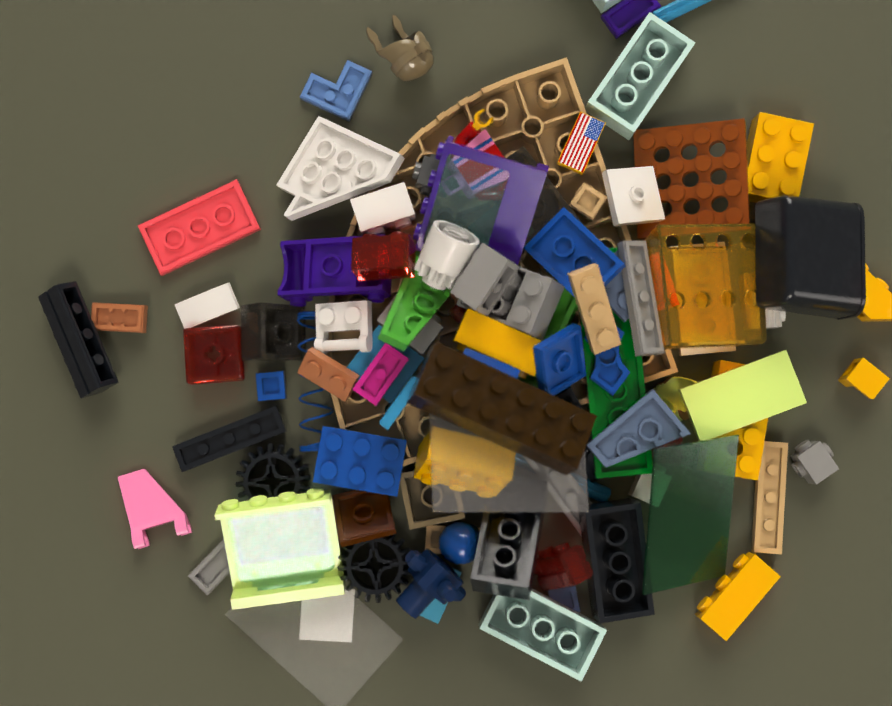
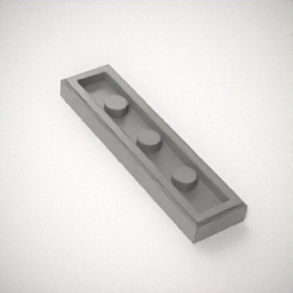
[617,241,665,356]

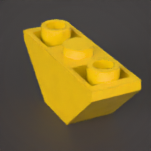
[857,263,892,322]

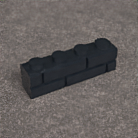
[38,281,119,399]

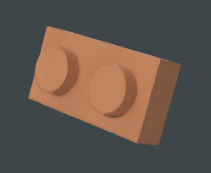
[297,347,360,402]

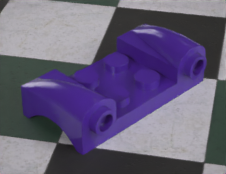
[277,234,393,307]

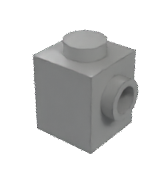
[790,439,839,485]

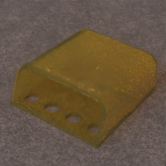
[644,224,767,350]

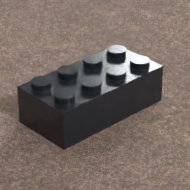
[470,476,548,600]
[578,498,655,624]

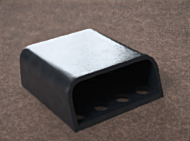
[755,195,866,320]

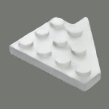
[276,116,405,221]

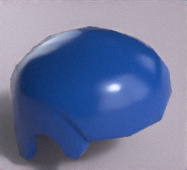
[439,522,480,564]

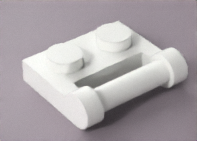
[314,300,373,354]

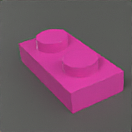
[352,343,410,406]

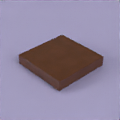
[332,490,397,547]

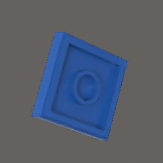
[533,323,586,396]

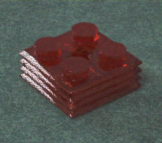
[183,325,245,385]

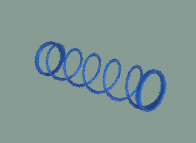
[297,311,334,452]

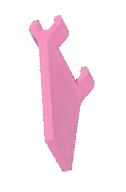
[118,469,192,549]

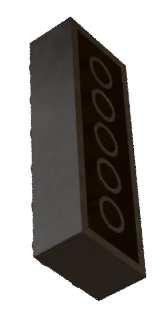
[406,341,597,475]

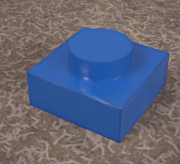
[256,371,287,401]

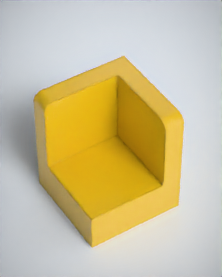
[838,357,890,399]

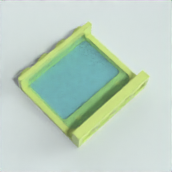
[215,488,346,610]

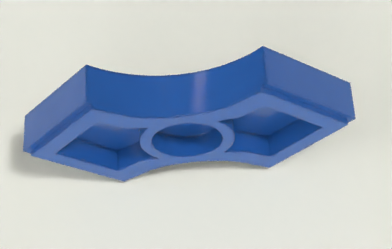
[583,326,630,396]

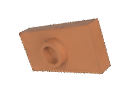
[91,303,148,333]

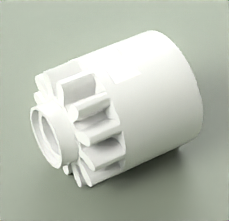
[414,220,480,290]

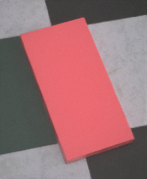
[138,179,261,276]

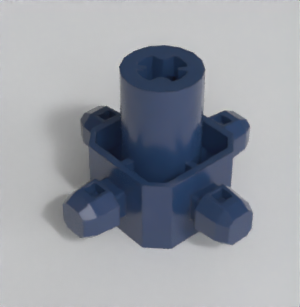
[396,548,466,619]

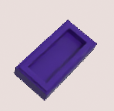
[601,0,661,40]

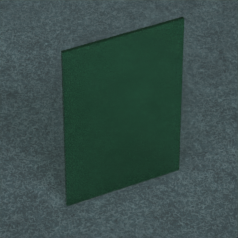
[642,435,739,595]

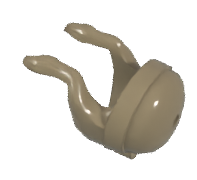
[366,15,434,82]

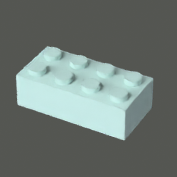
[585,12,696,140]
[479,589,607,682]

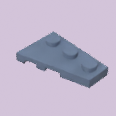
[586,389,691,467]

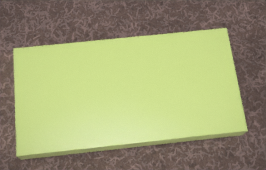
[679,350,807,443]

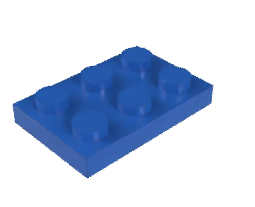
[524,207,626,298]
[313,426,407,497]

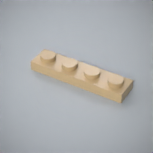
[751,441,788,554]

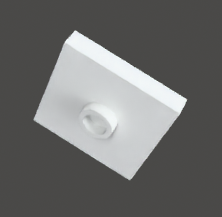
[602,166,665,227]

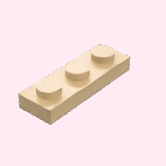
[567,263,621,355]

